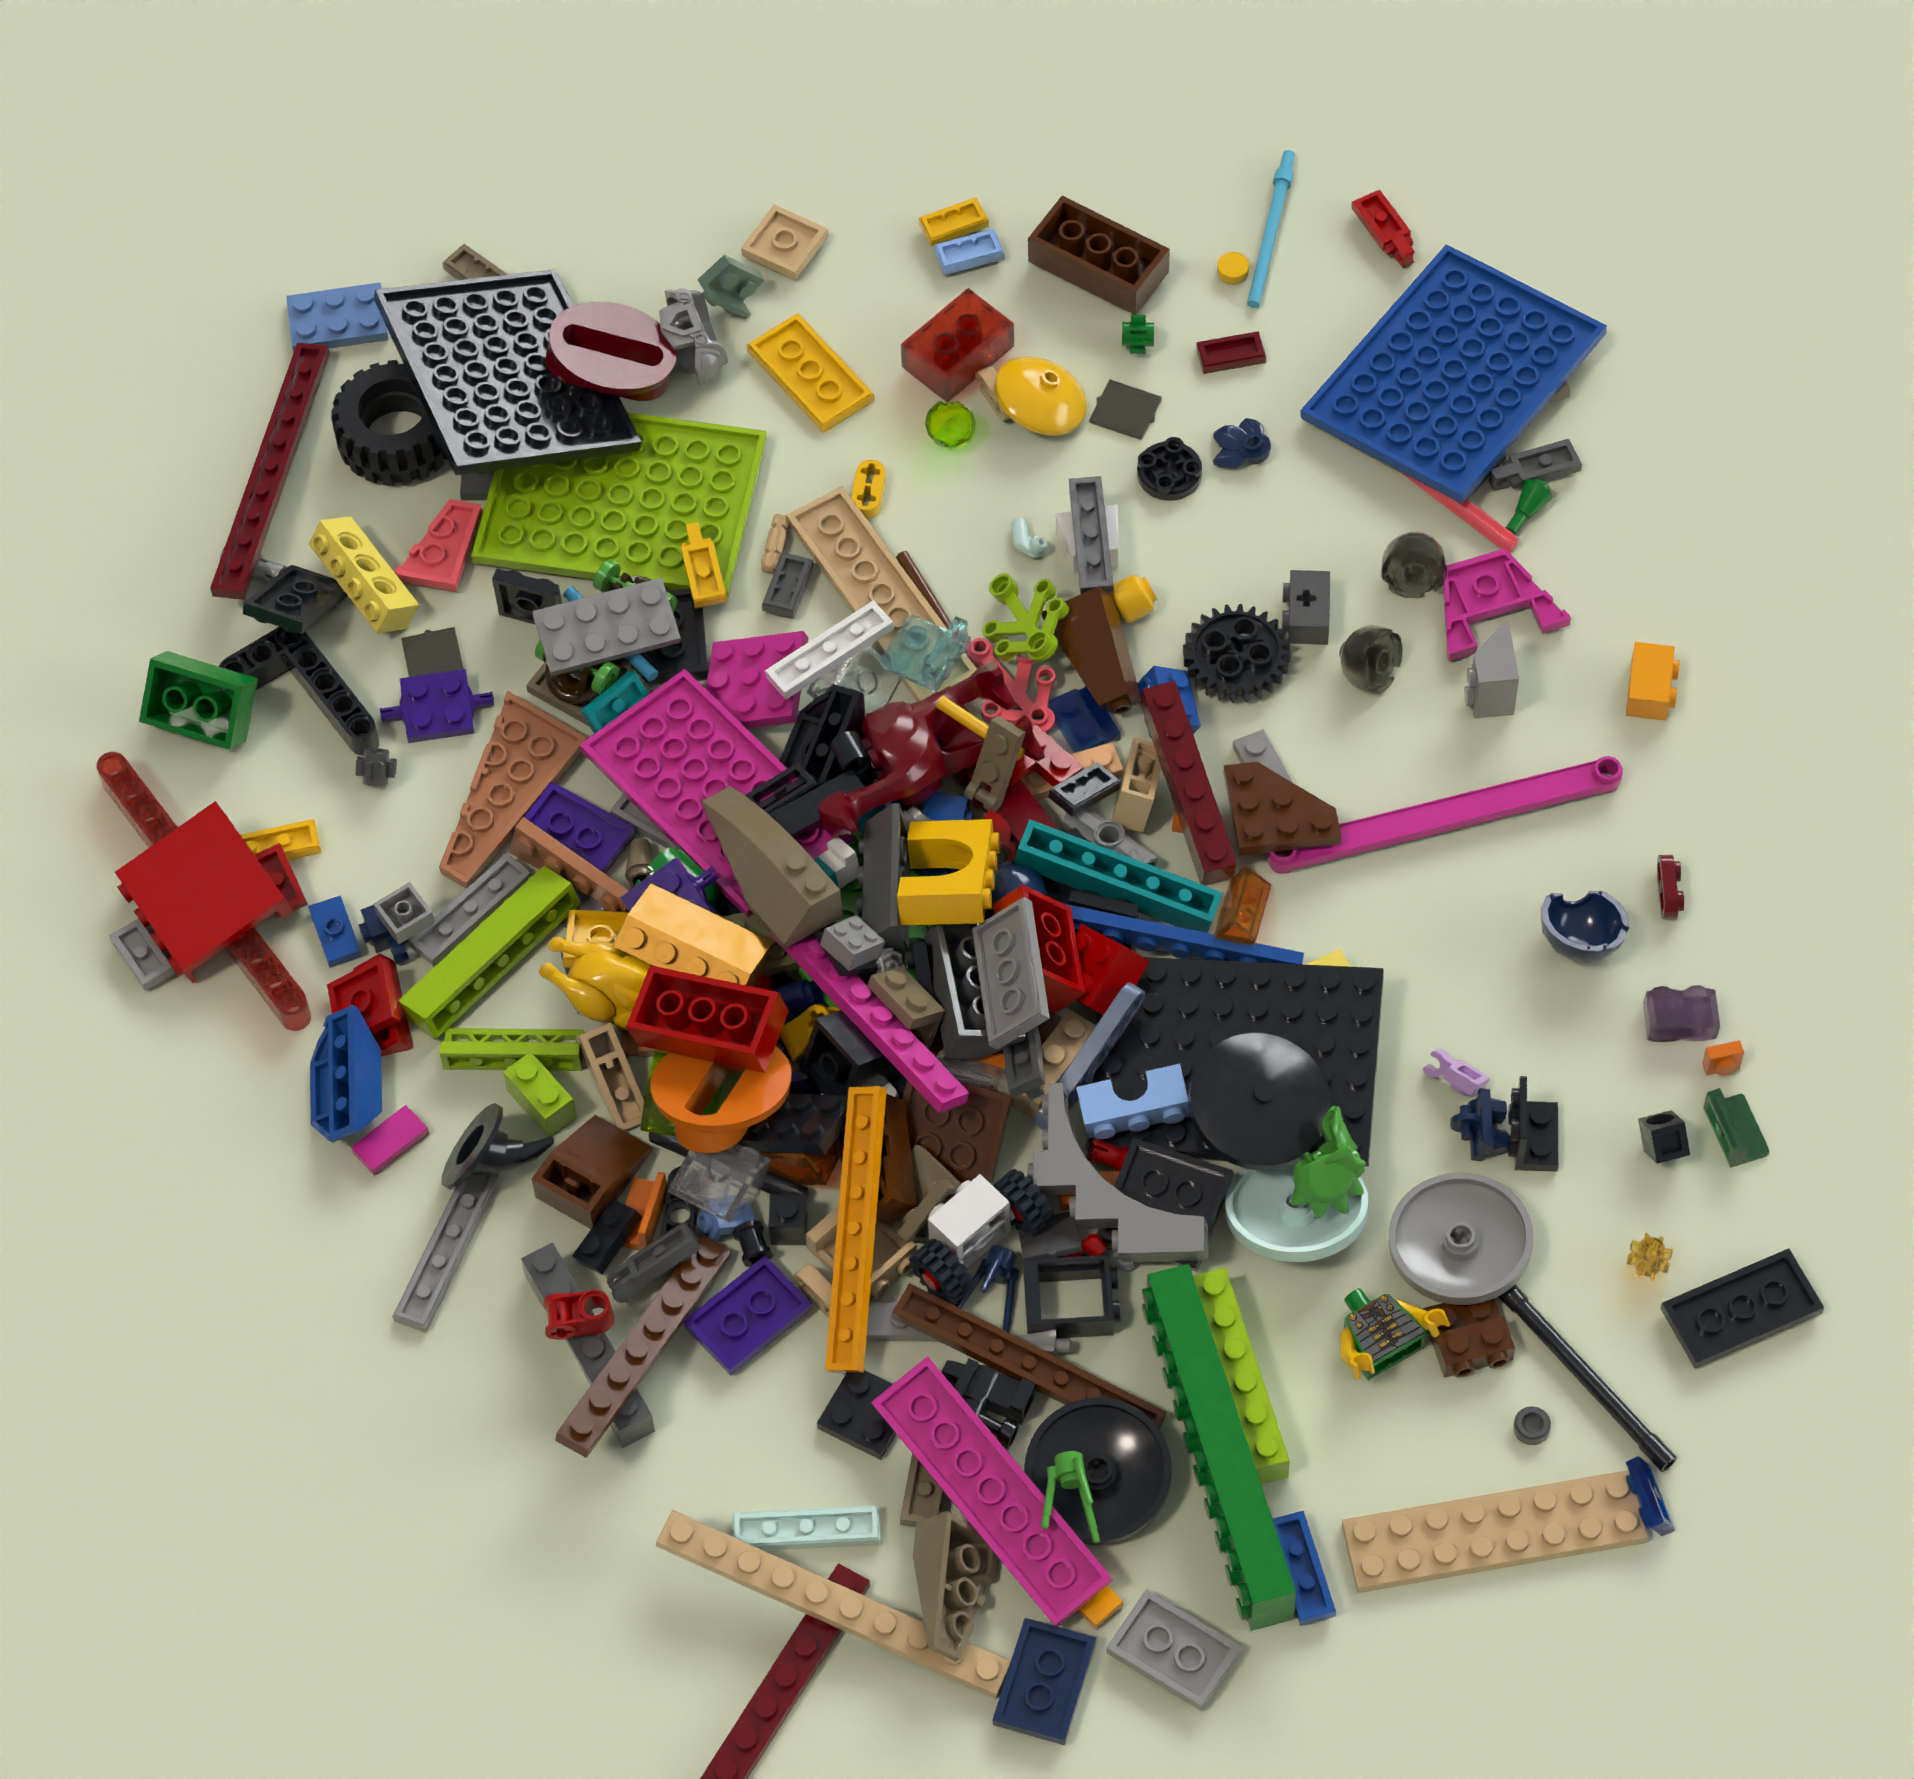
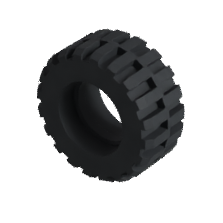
[331,360,448,486]

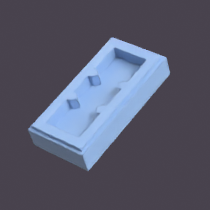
[934,229,1004,275]

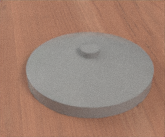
[1389,1173,1533,1305]

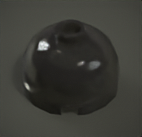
[1381,532,1447,599]
[1339,625,1403,694]

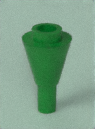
[1505,479,1553,535]

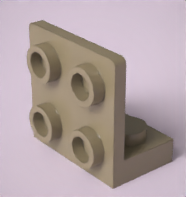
[897,1145,961,1244]

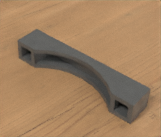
[521,1242,655,1448]

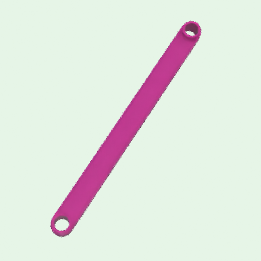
[1267,756,1623,874]

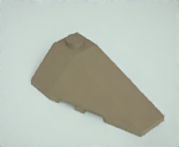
[913,1511,998,1662]

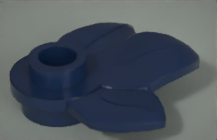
[1212,418,1271,468]

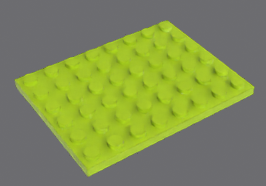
[471,412,767,598]

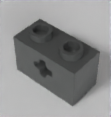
[1282,570,1330,645]

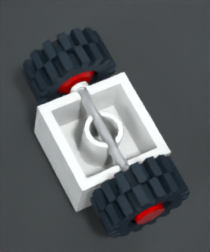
[909,1169,1054,1305]

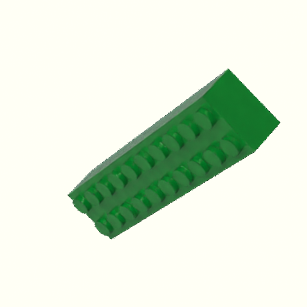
[1142,1264,1296,1631]

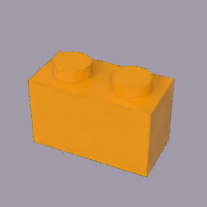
[1626,642,1680,721]

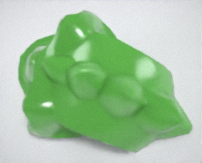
[1291,1106,1366,1219]

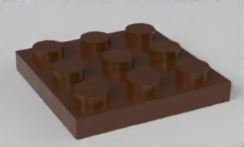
[902,1080,1013,1185]

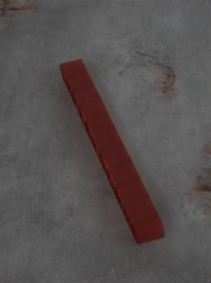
[96,752,311,1031]

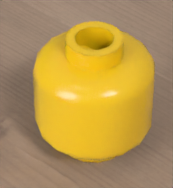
[1110,574,1157,623]

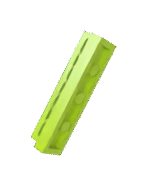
[439,1028,584,1071]

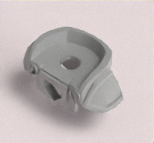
[659,288,728,387]

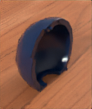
[1541,890,1629,963]

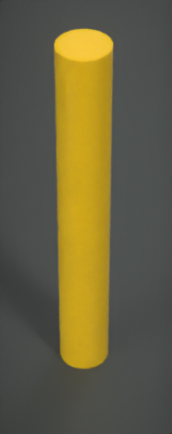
[936,696,1025,761]

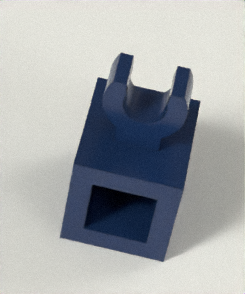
[358,905,413,965]

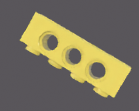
[309,516,419,633]

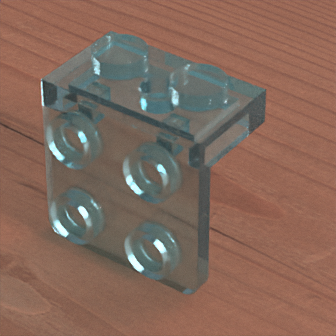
[880,615,971,693]

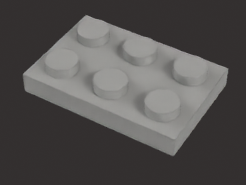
[1106,1589,1241,1711]

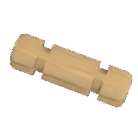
[761,514,790,574]

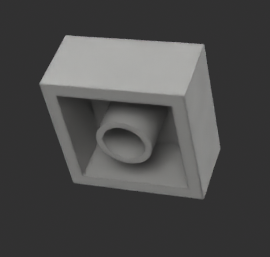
[373,882,435,944]
[820,915,885,971]

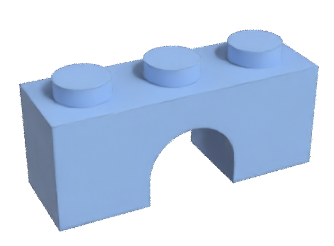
[1076,1064,1190,1139]

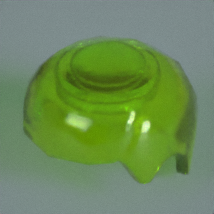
[925,401,977,450]

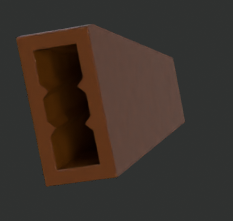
[1042,586,1141,714]

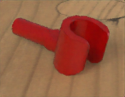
[1057,1233,1106,1258]

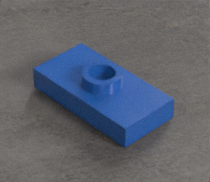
[308,895,362,968]

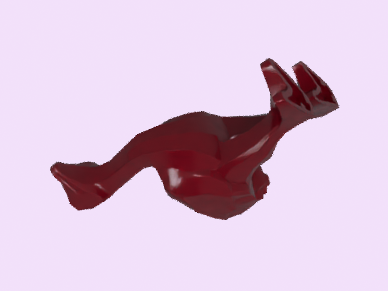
[818,660,1045,837]

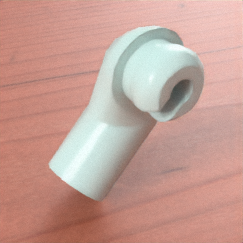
[1011,518,1047,558]

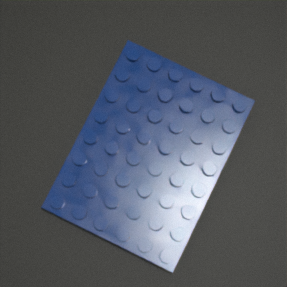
[1300,244,1607,504]

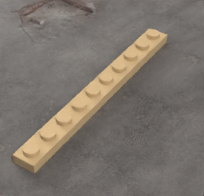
[656,1510,1011,1699]

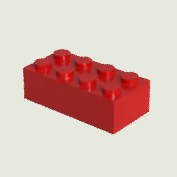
[626,965,789,1073]

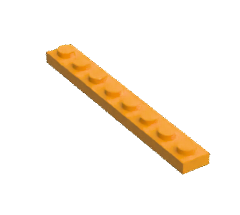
[825,1086,887,1373]

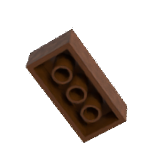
[1028,195,1170,314]

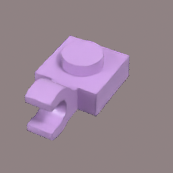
[1423,1049,1490,1097]

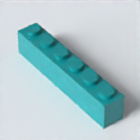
[1013,819,1223,933]

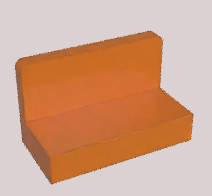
[622,1172,667,1251]

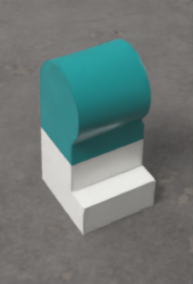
[813,836,859,889]

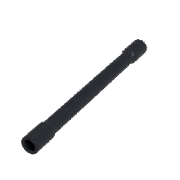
[1498,1284,1677,1472]

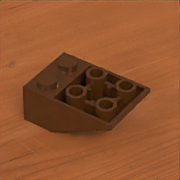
[531,1115,653,1229]

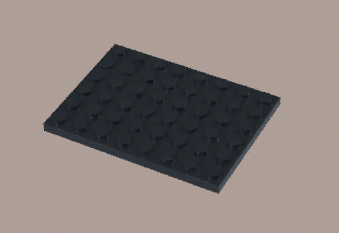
[374,269,641,475]
[1086,957,1384,1167]

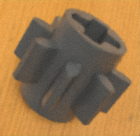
[355,748,397,786]

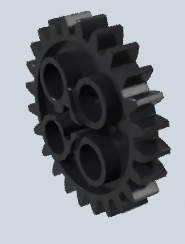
[1183,604,1291,703]

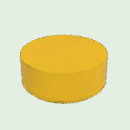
[1217,252,1249,284]

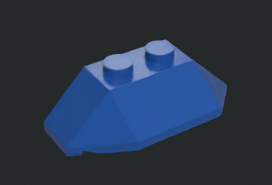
[310,1005,382,1143]

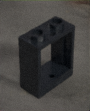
[1023,1255,1121,1338]

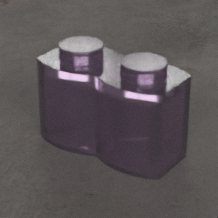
[1643,985,1720,1042]

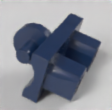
[1450,1088,1509,1161]

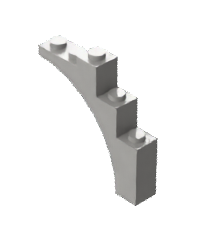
[1027,1083,1208,1262]

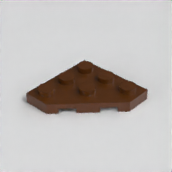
[1223,762,1341,856]

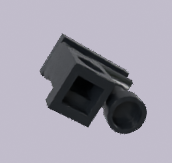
[941,1358,1036,1450]

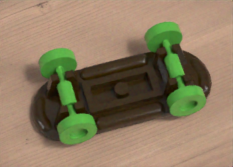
[535,559,677,704]

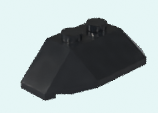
[779,684,865,787]

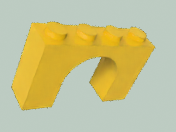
[897,819,1000,925]

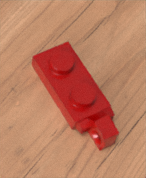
[1351,190,1415,268]

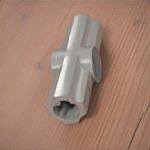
[1061,808,1158,867]

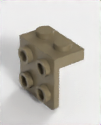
[867,966,945,1050]

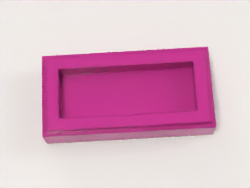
[351,1105,429,1175]

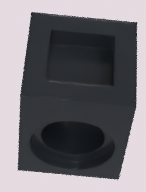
[1638,1110,1690,1164]

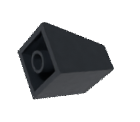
[799,1010,923,1096]

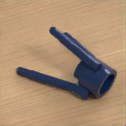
[955,1246,1020,1333]

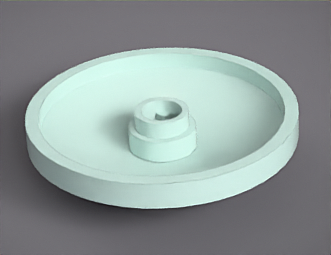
[1225,1163,1369,1262]

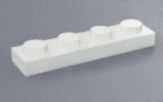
[765,600,894,700]

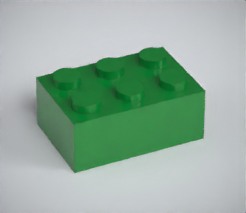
[139,651,258,750]

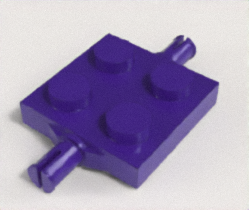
[380,669,494,743]
[618,858,720,935]

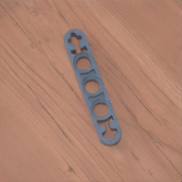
[1034,982,1146,1130]

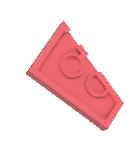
[394,499,483,592]

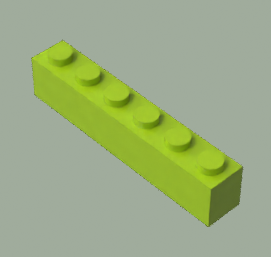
[398,865,580,1040]
[1193,1267,1290,1485]

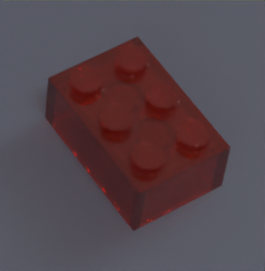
[900,288,1014,403]

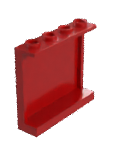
[115,801,295,983]

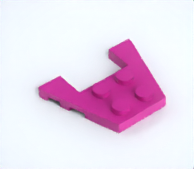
[1442,549,1571,661]

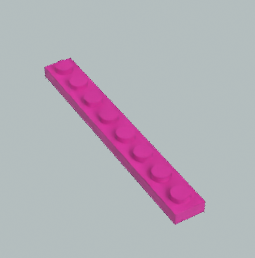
[770,933,969,1113]

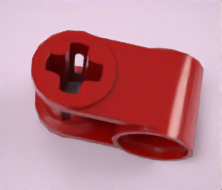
[543,1289,615,1340]

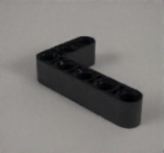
[218,627,379,756]

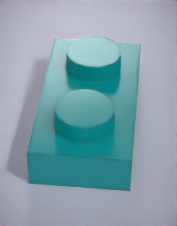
[580,670,649,734]

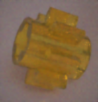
[1627,1233,1673,1281]

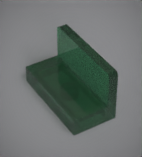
[1703,1088,1769,1168]

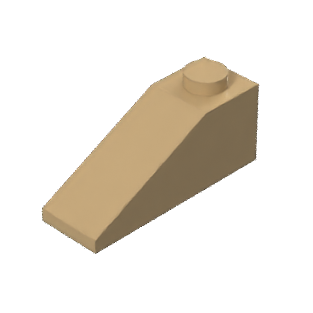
[1111,737,1161,833]
[575,1022,651,1131]

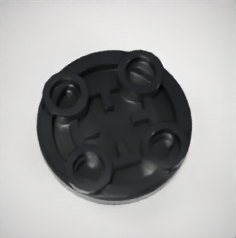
[1137,437,1202,501]

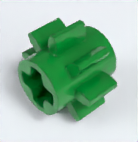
[1122,314,1154,354]

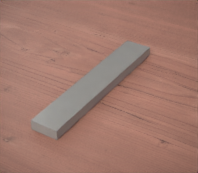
[392,1171,505,1333]

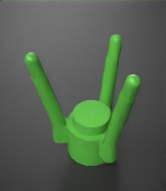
[1041,1451,1100,1544]

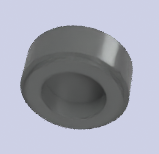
[1513,1406,1551,1445]

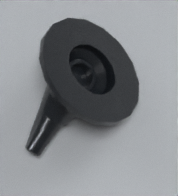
[441,1103,554,1190]

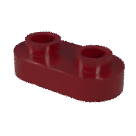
[1657,854,1684,919]

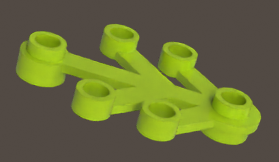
[982,573,1069,662]

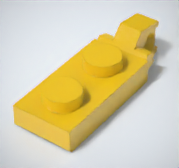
[681,522,727,608]

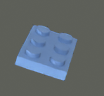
[286,282,388,353]

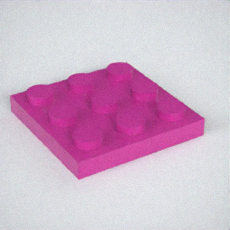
[706,631,809,729]

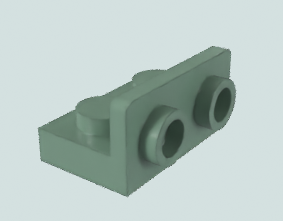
[697,255,765,318]

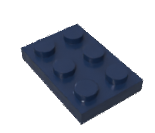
[992,1618,1096,1746]

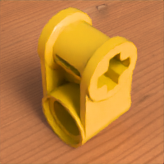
[780,1005,841,1064]

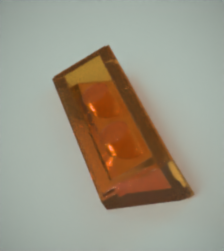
[1214,866,1271,945]

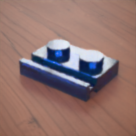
[1048,685,1121,753]

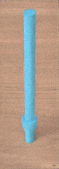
[1247,150,1295,308]

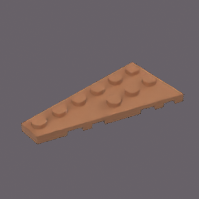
[439,691,588,889]

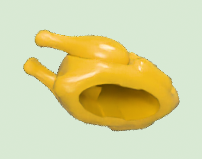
[539,936,653,1030]

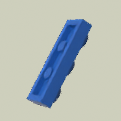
[1272,1510,1336,1626]

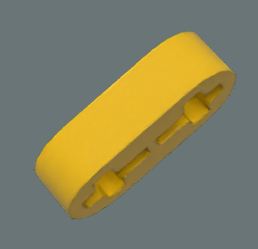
[852,459,886,519]

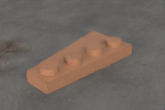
[509,817,629,912]

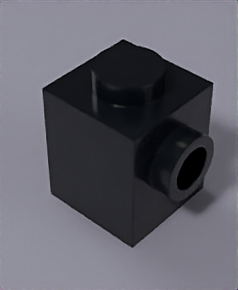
[768,1191,808,1245]

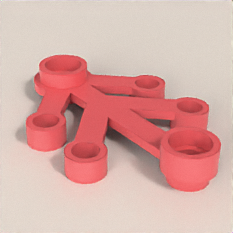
[965,638,1056,734]

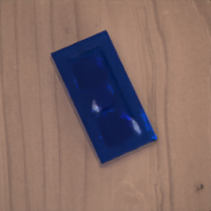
[1626,1456,1675,1536]

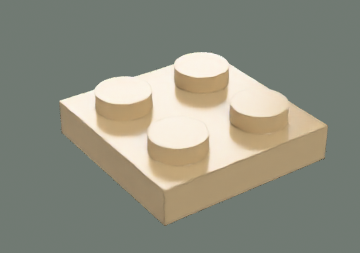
[741,204,828,280]

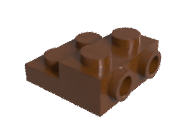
[1423,1299,1515,1378]

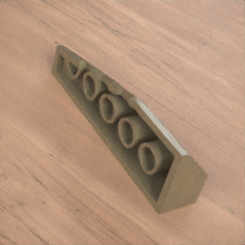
[702,786,843,949]

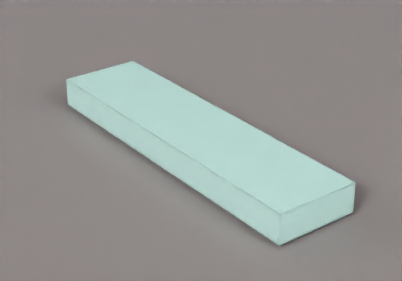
[732,1505,881,1550]

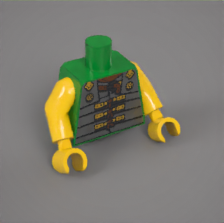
[1339,1288,1450,1381]

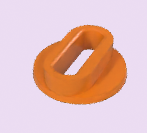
[650,1047,792,1153]

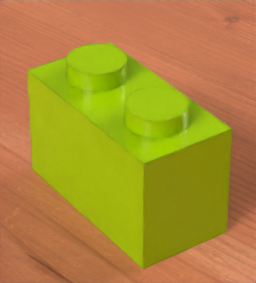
[503,1051,577,1137]

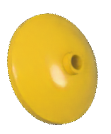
[994,356,1087,436]

